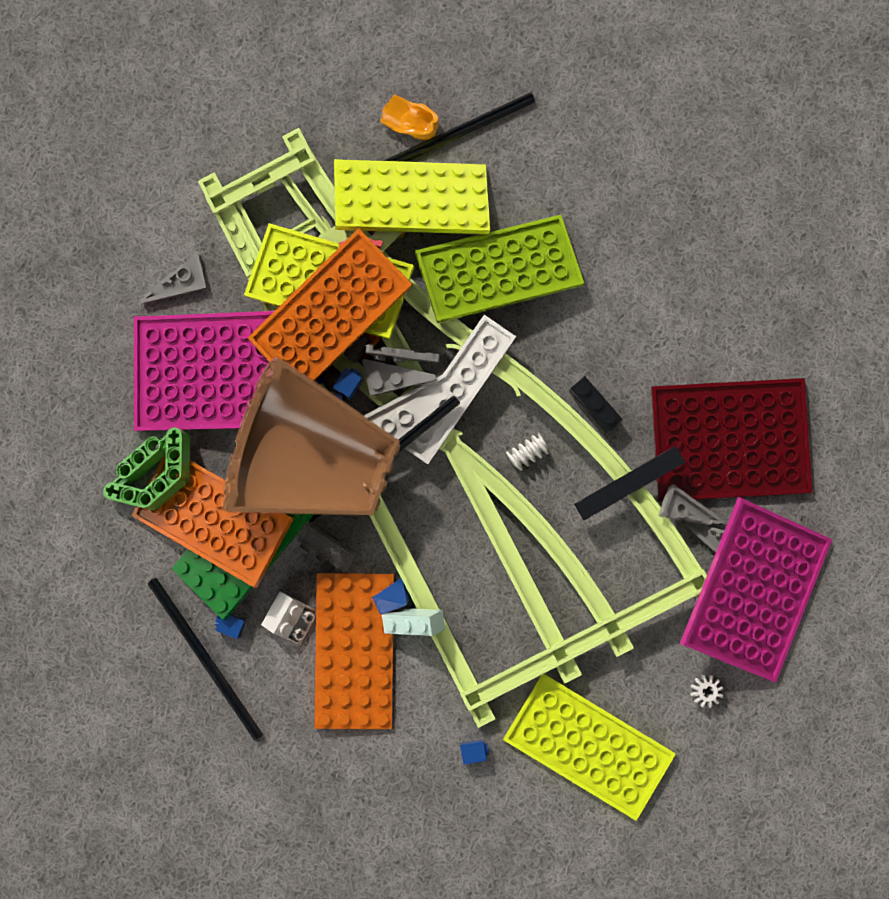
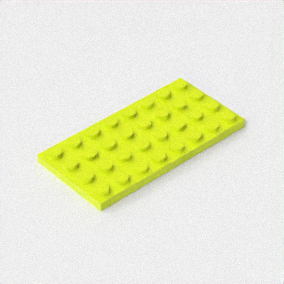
[334,159,490,234]
[244,223,415,340]
[503,673,676,821]

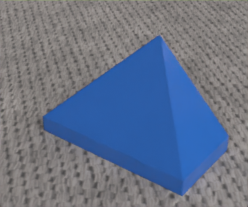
[372,578,410,614]

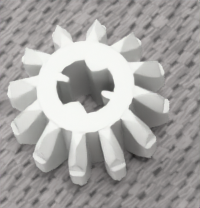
[690,674,723,708]

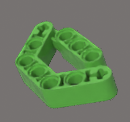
[103,427,190,510]

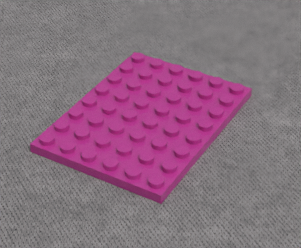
[134,311,274,431]
[680,497,833,683]

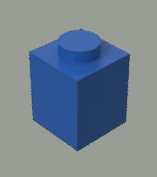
[333,368,364,400]
[214,614,246,639]
[460,739,489,765]

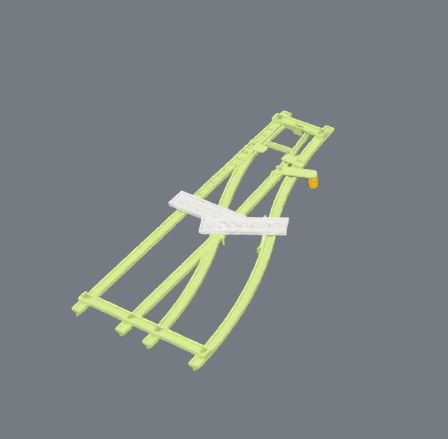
[198,128,707,728]

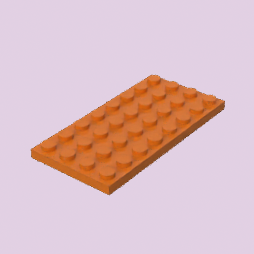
[248,228,413,382]
[131,454,294,588]
[314,573,394,729]

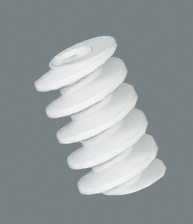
[506,432,549,471]

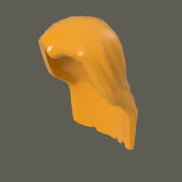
[380,94,439,140]

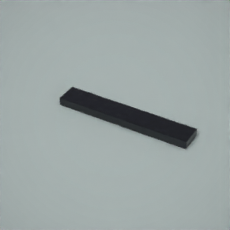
[574,446,686,521]

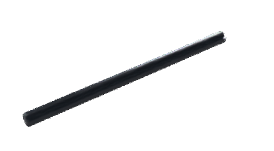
[383,93,535,162]
[309,396,460,522]
[148,578,263,741]

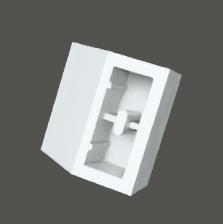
[261,591,316,645]

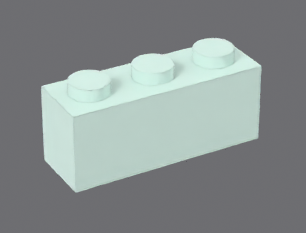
[382,608,445,636]

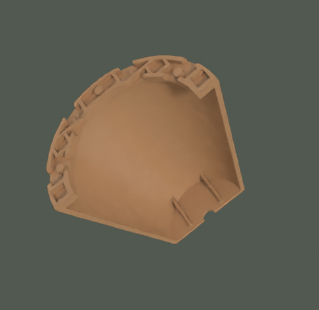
[223,357,400,515]

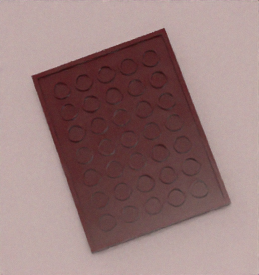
[651,378,812,501]

